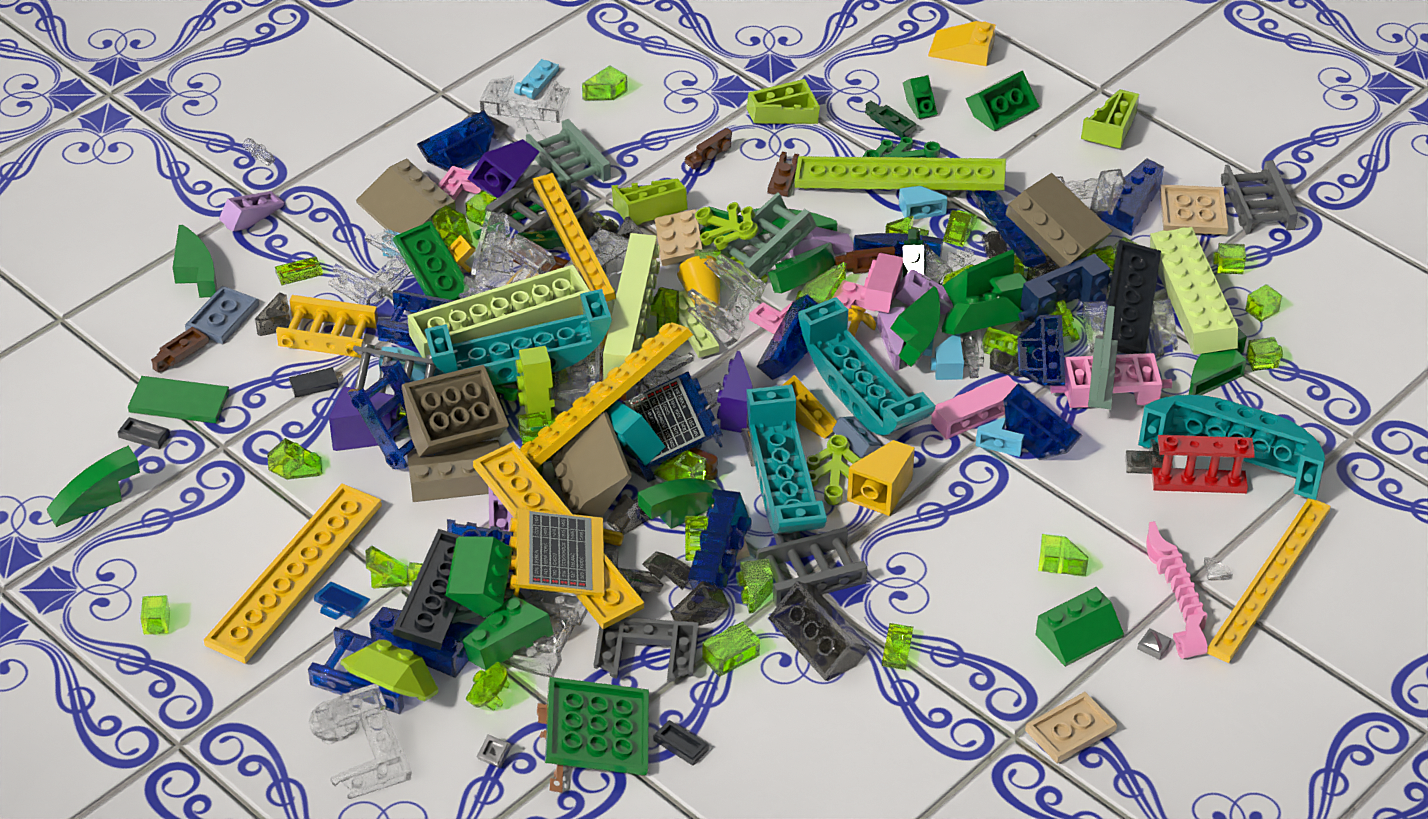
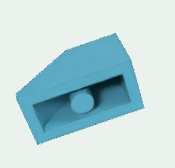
[899,186,947,221]
[930,334,964,380]

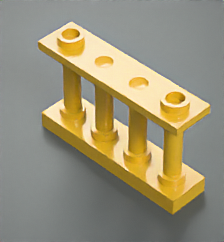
[276,295,378,358]

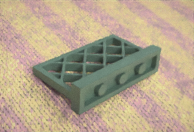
[1088,306,1118,409]

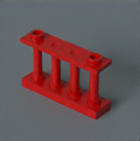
[1152,435,1255,494]

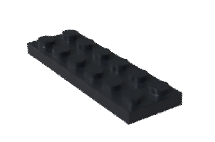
[1102,239,1161,354]
[393,529,464,650]

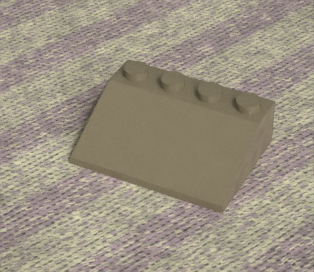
[356,158,457,236]
[1006,173,1113,267]
[402,365,509,457]
[550,411,632,518]
[407,440,500,502]

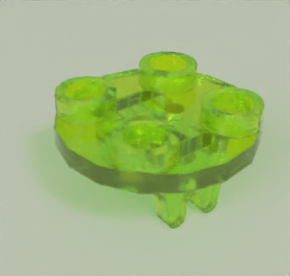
[1044,300,1080,343]
[466,662,510,711]

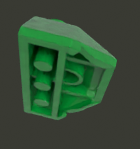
[941,292,1023,335]

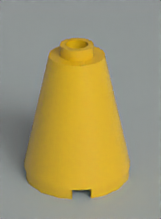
[677,255,720,318]

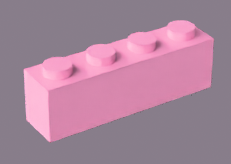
[860,253,903,313]
[931,375,1023,439]

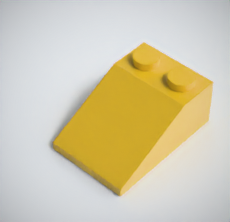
[928,21,996,66]

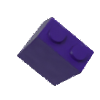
[467,139,540,200]
[329,386,402,451]

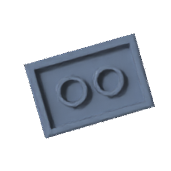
[185,286,259,344]

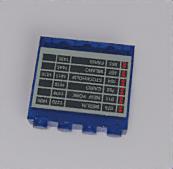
[622,371,723,482]

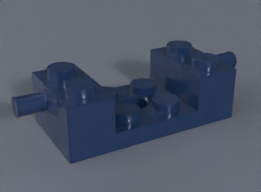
[1018,254,1112,331]

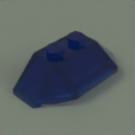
[417,110,495,172]
[1017,315,1065,386]
[1003,383,1083,460]

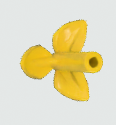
[848,305,876,337]

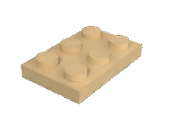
[655,209,704,266]
[1025,692,1117,763]

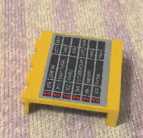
[509,508,604,598]

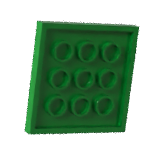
[545,677,649,775]

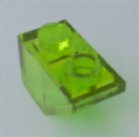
[582,65,628,101]
[267,438,323,480]
[654,450,706,481]
[1038,534,1089,576]
[736,558,773,614]

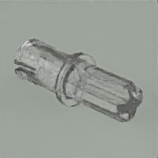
[242,138,275,166]

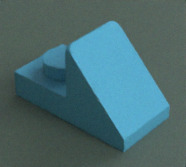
[975,418,1024,457]

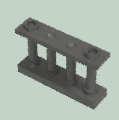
[1221,160,1298,235]
[485,167,581,246]
[353,343,438,412]
[756,527,867,607]

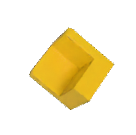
[448,235,476,273]

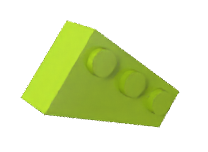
[746,79,820,124]
[1081,89,1139,149]
[611,178,688,226]
[516,346,556,430]

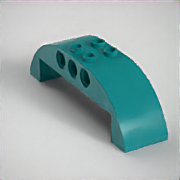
[425,289,612,385]
[798,297,936,435]
[746,385,827,534]
[1138,395,1325,500]

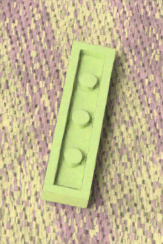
[665,290,719,358]

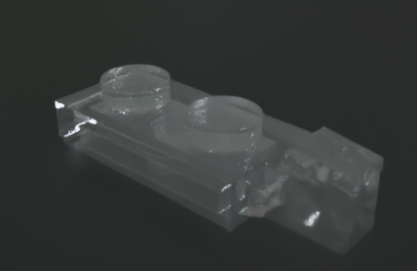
[960,329,984,378]

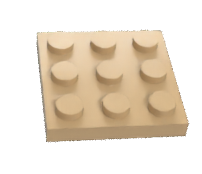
[1160,185,1228,235]

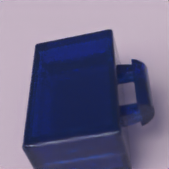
[314,581,370,620]

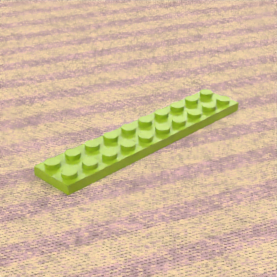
[795,156,1006,191]

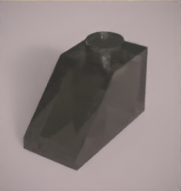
[670,581,730,626]

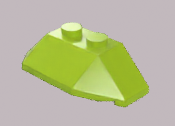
[340,639,439,701]

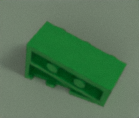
[462,595,554,671]

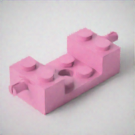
[1050,353,1172,408]

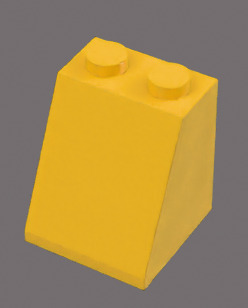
[847,440,915,516]

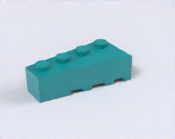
[604,400,666,466]

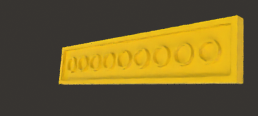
[520,322,693,469]
[473,442,644,629]
[204,483,382,664]

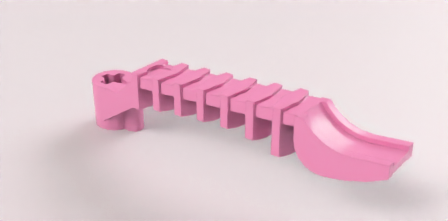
[1146,521,1207,659]

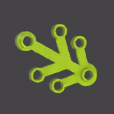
[695,202,759,250]
[806,435,861,506]

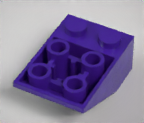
[717,351,753,434]

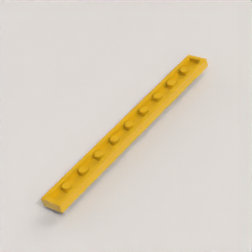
[532,173,616,302]
[1207,498,1331,663]

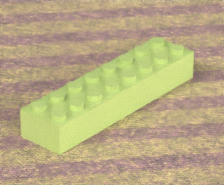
[1150,227,1238,355]
[603,233,660,380]
[407,265,590,358]

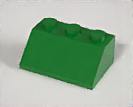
[965,70,1040,131]
[943,249,1015,306]
[445,537,513,618]
[1035,586,1124,667]

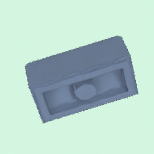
[833,416,883,458]

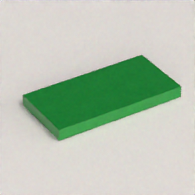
[392,221,474,307]
[128,376,229,423]

